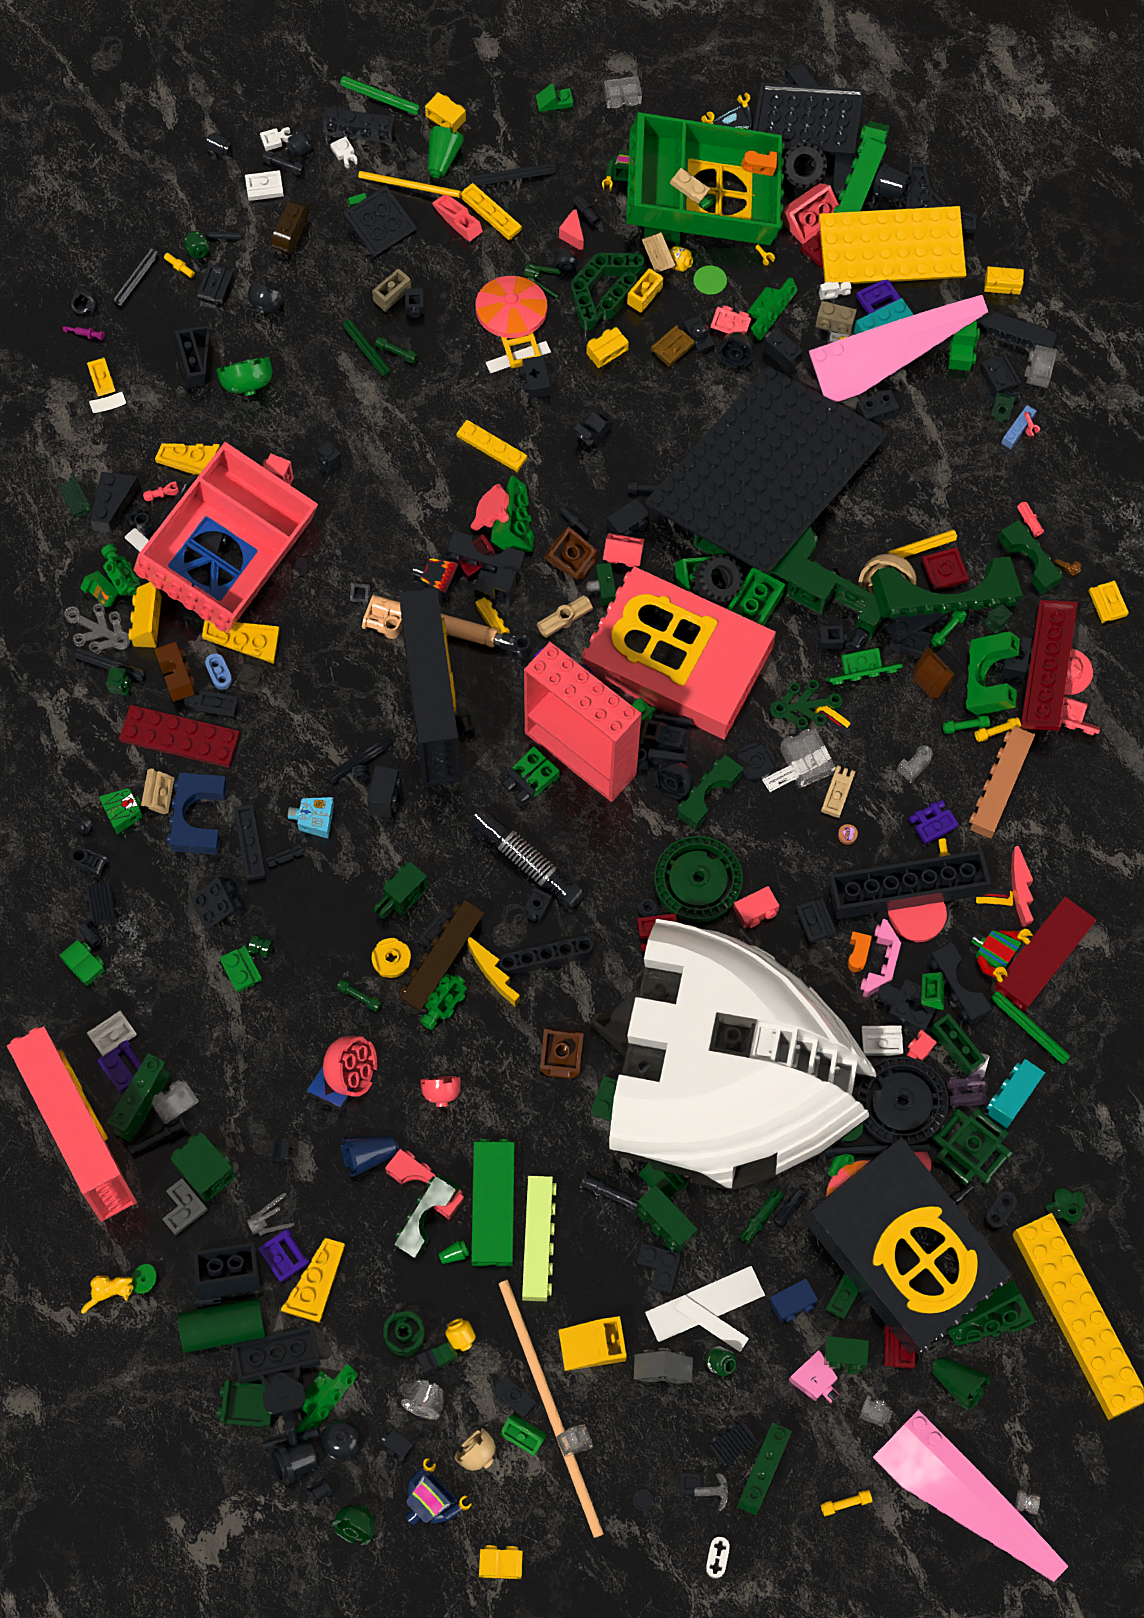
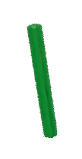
[340,76,420,115]
[992,992,1070,1064]

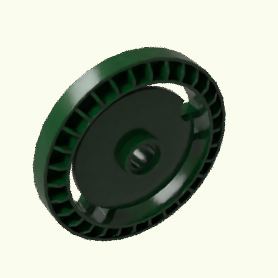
[654,836,743,922]

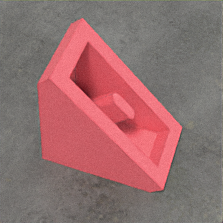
[559,210,584,250]

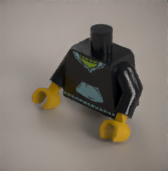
[701,93,753,130]

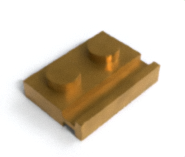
[651,325,695,367]

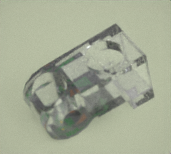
[897,745,933,782]

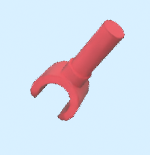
[1024,412,1040,436]

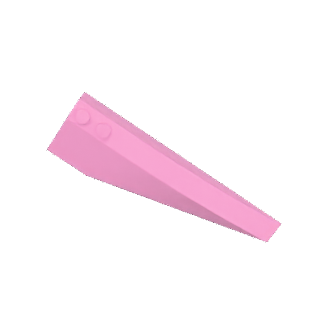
[809,295,988,403]
[873,1410,1068,1582]

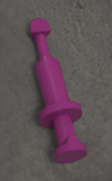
[63,326,104,340]

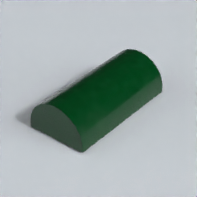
[177,1297,265,1353]

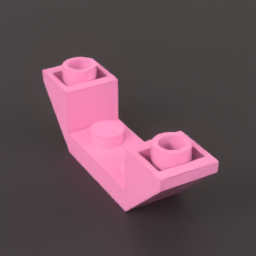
[860,919,901,997]

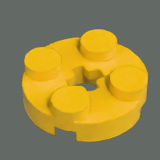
[372,938,411,978]

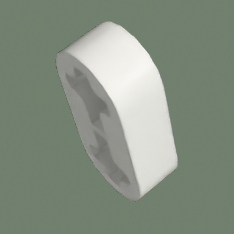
[706,1537,729,1578]

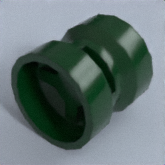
[248,934,274,958]

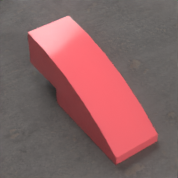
[432,195,483,242]

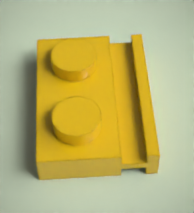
[1089,581,1129,623]

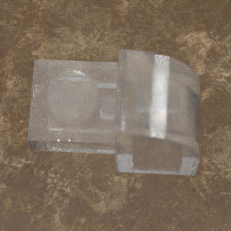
[557,1424,593,1457]

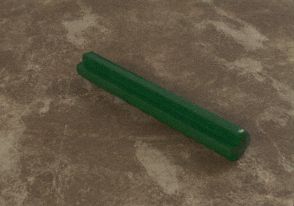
[343,319,390,376]

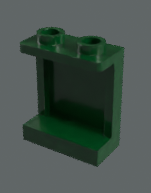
[217,1379,273,1428]

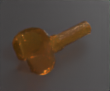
[1055,559,1082,575]

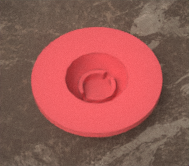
[1065,649,1093,695]

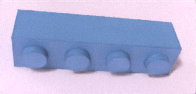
[1002,405,1036,449]

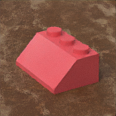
[780,184,839,244]

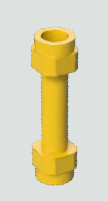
[975,717,1021,742]
[821,1490,872,1516]

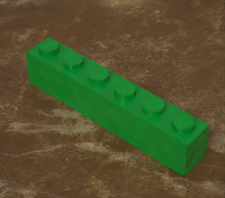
[833,137,887,213]

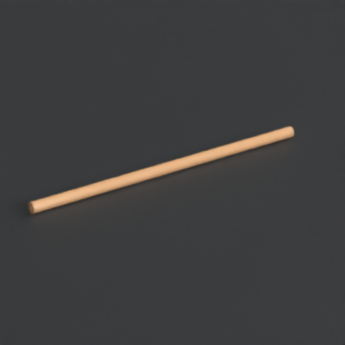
[499,1280,604,1538]

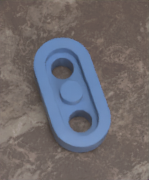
[205,654,232,690]

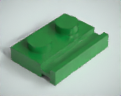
[219,945,262,993]

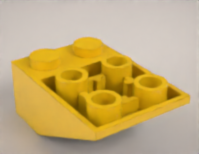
[559,1316,627,1371]

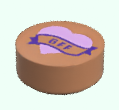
[838,824,858,845]

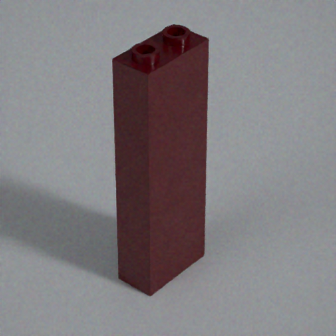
[994,896,1097,1012]

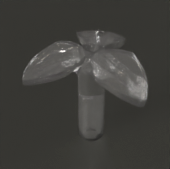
[694,1473,728,1511]

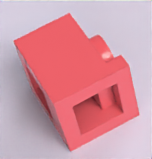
[906,1030,937,1062]

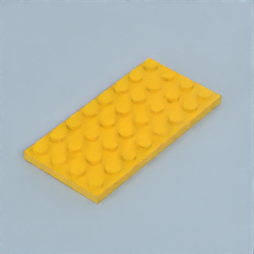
[819,206,966,284]

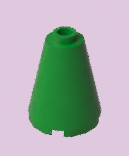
[428,126,464,178]

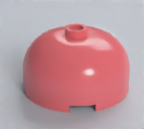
[323,1036,377,1096]

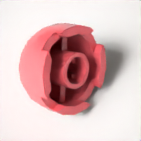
[420,1076,461,1107]

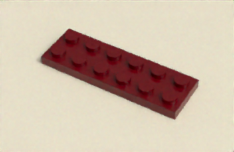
[119,705,240,768]

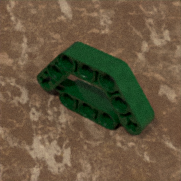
[571,253,644,330]

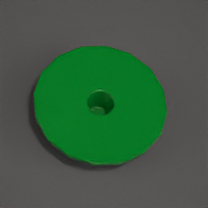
[131,1264,157,1294]

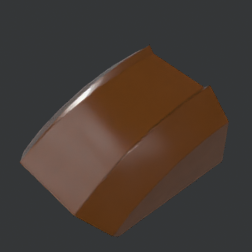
[543,527,598,580]
[913,648,955,698]
[540,1027,584,1079]

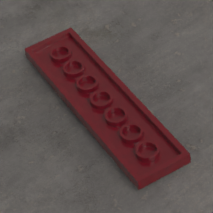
[1021,600,1078,731]

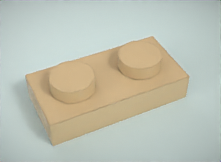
[670,168,710,204]

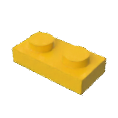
[87,358,115,396]

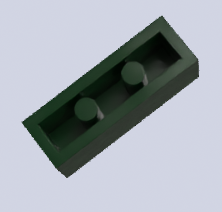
[930,1013,986,1077]

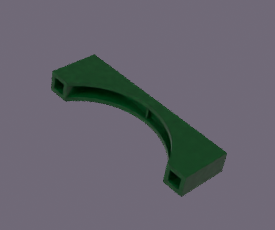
[871,557,1023,619]

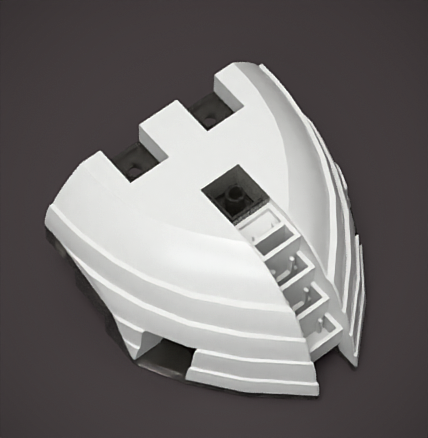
[609,919,876,1190]

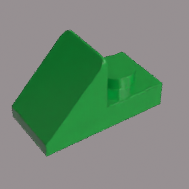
[536,83,573,112]

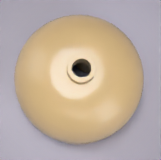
[859,554,917,596]

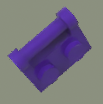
[856,279,901,315]
[97,1040,141,1093]
[258,1229,311,1283]

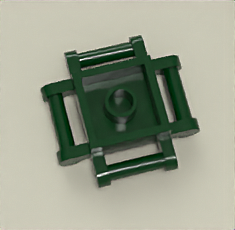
[931,1107,1013,1186]

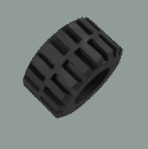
[783,142,827,188]
[691,555,743,605]

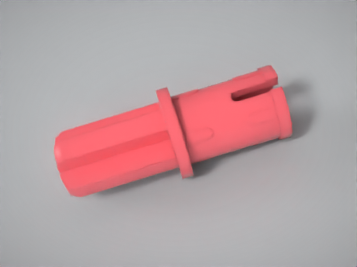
[1017,502,1044,537]

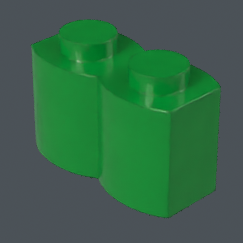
[59,940,105,986]

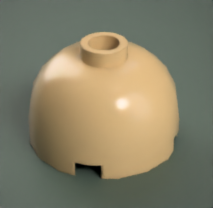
[454,1428,496,1471]

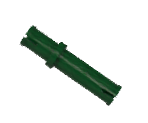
[739,1189,785,1244]

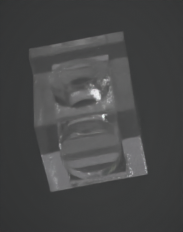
[859,1395,893,1427]

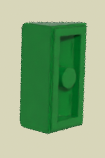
[921,972,944,1010]
[499,1413,547,1456]

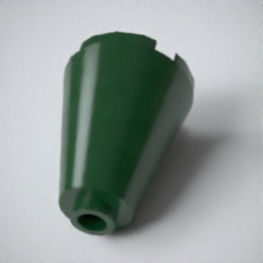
[931,1356,991,1411]

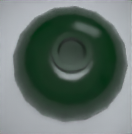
[332,1504,375,1545]

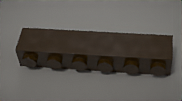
[398,900,484,1012]

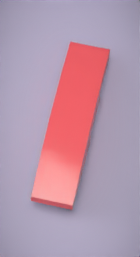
[1011,846,1033,928]

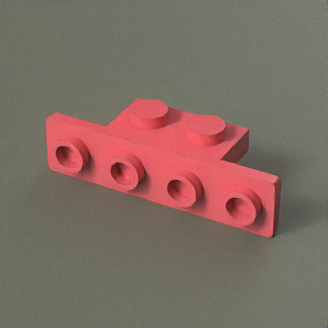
[1061,697,1100,735]

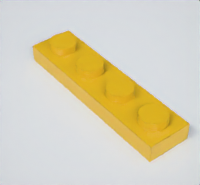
[460,183,522,240]
[457,420,527,472]

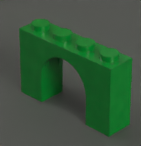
[966,631,1020,715]

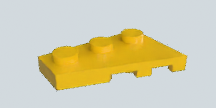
[155,443,220,475]

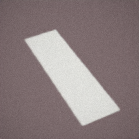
[645,1266,765,1342]

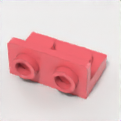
[711,305,752,334]

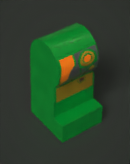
[80,571,118,607]

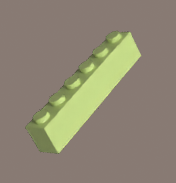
[522,1176,556,1301]

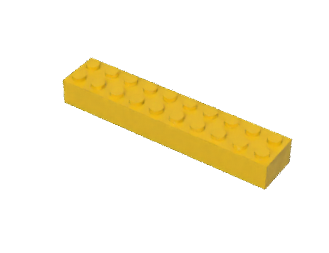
[1012,1213,1144,1420]

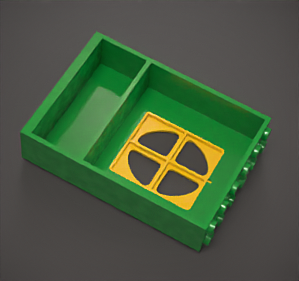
[626,112,784,245]

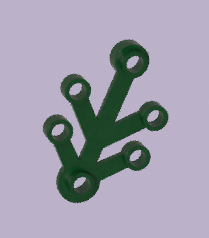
[770,680,843,730]

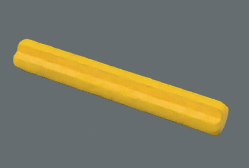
[888,530,957,558]

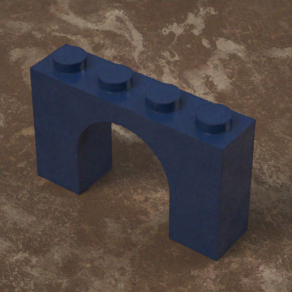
[167,773,227,854]

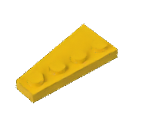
[202,620,280,664]
[281,1238,345,1323]

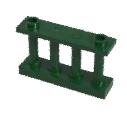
[107,1053,171,1143]
[737,1422,792,1516]

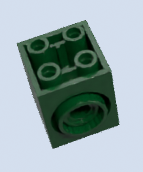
[170,1132,236,1203]

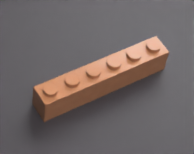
[969,726,1035,839]

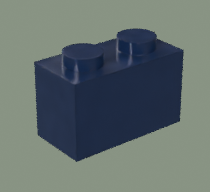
[769,1279,818,1323]

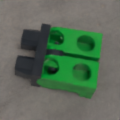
[502,747,560,804]

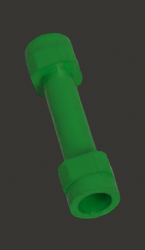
[931,611,967,648]
[943,715,990,734]

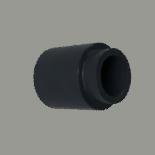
[205,133,233,156]

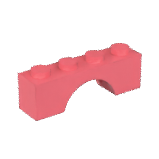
[385,1149,464,1220]

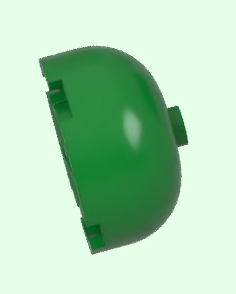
[216,356,272,396]

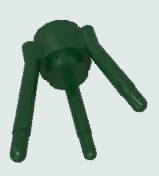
[524,263,561,298]

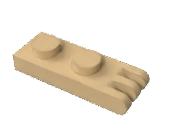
[821,765,855,818]

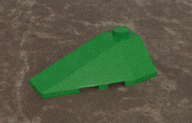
[491,476,534,552]

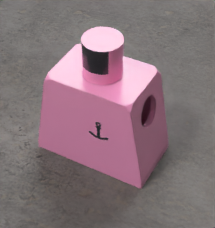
[789,1350,839,1403]

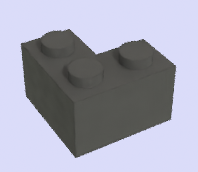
[634,1348,693,1384]

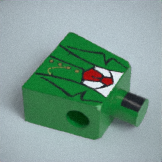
[99,788,143,834]

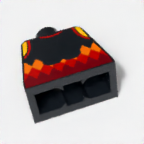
[412,558,459,601]

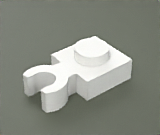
[260,127,291,151]
[330,137,357,168]
[819,282,851,300]

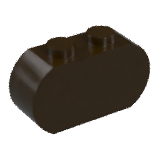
[272,200,309,254]

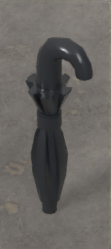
[158,474,199,526]

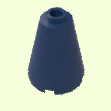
[341,1136,399,1177]

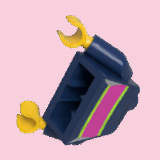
[406,1458,472,1525]

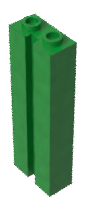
[472,1139,514,1266]

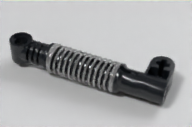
[468,807,585,910]

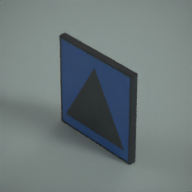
[305,1065,354,1110]

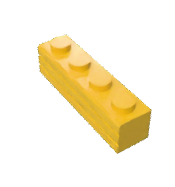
[475,597,510,634]

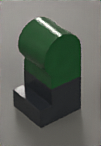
[417,1342,459,1376]

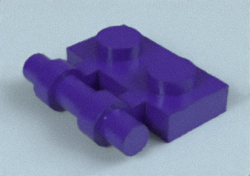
[909,800,959,845]

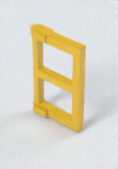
[501,333,541,368]

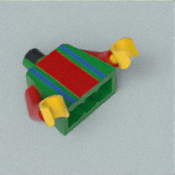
[971,929,1033,982]

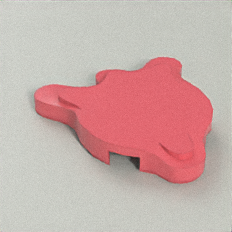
[471,484,509,531]

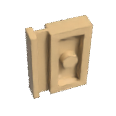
[642,232,675,272]
[141,769,174,814]

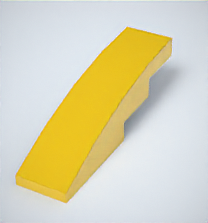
[467,936,520,1006]

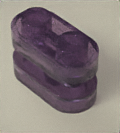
[945,1074,988,1108]

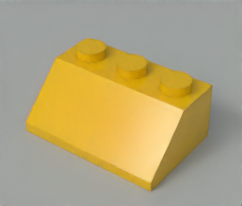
[129,582,162,648]

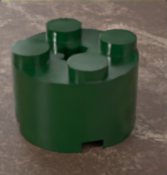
[383,1311,425,1357]

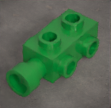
[101,544,141,596]
[420,974,467,1030]

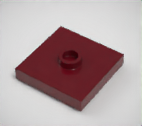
[921,547,970,592]

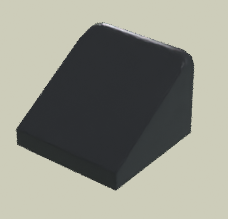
[350,582,371,603]

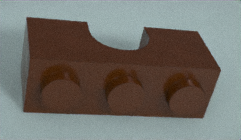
[154,642,196,702]

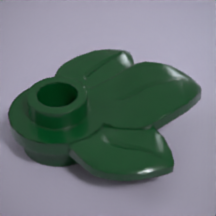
[1045,1188,1085,1223]

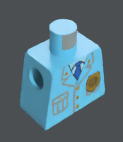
[288,797,334,838]

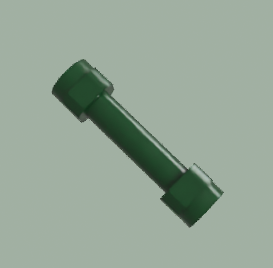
[375,336,418,364]
[336,979,383,1012]

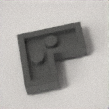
[163,1178,207,1236]

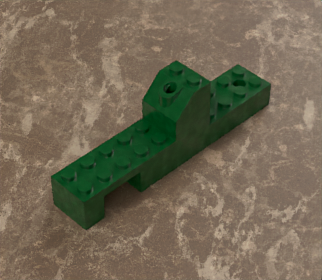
[693,526,885,642]

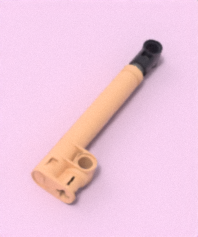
[362,595,531,658]

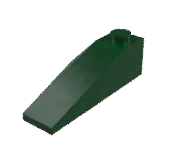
[947,1280,1036,1346]

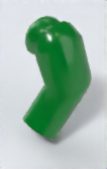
[828,1154,855,1177]

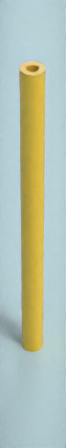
[358,171,461,198]

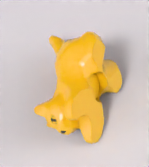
[81,1275,134,1314]

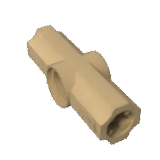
[537,595,593,638]

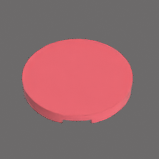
[888,902,947,942]

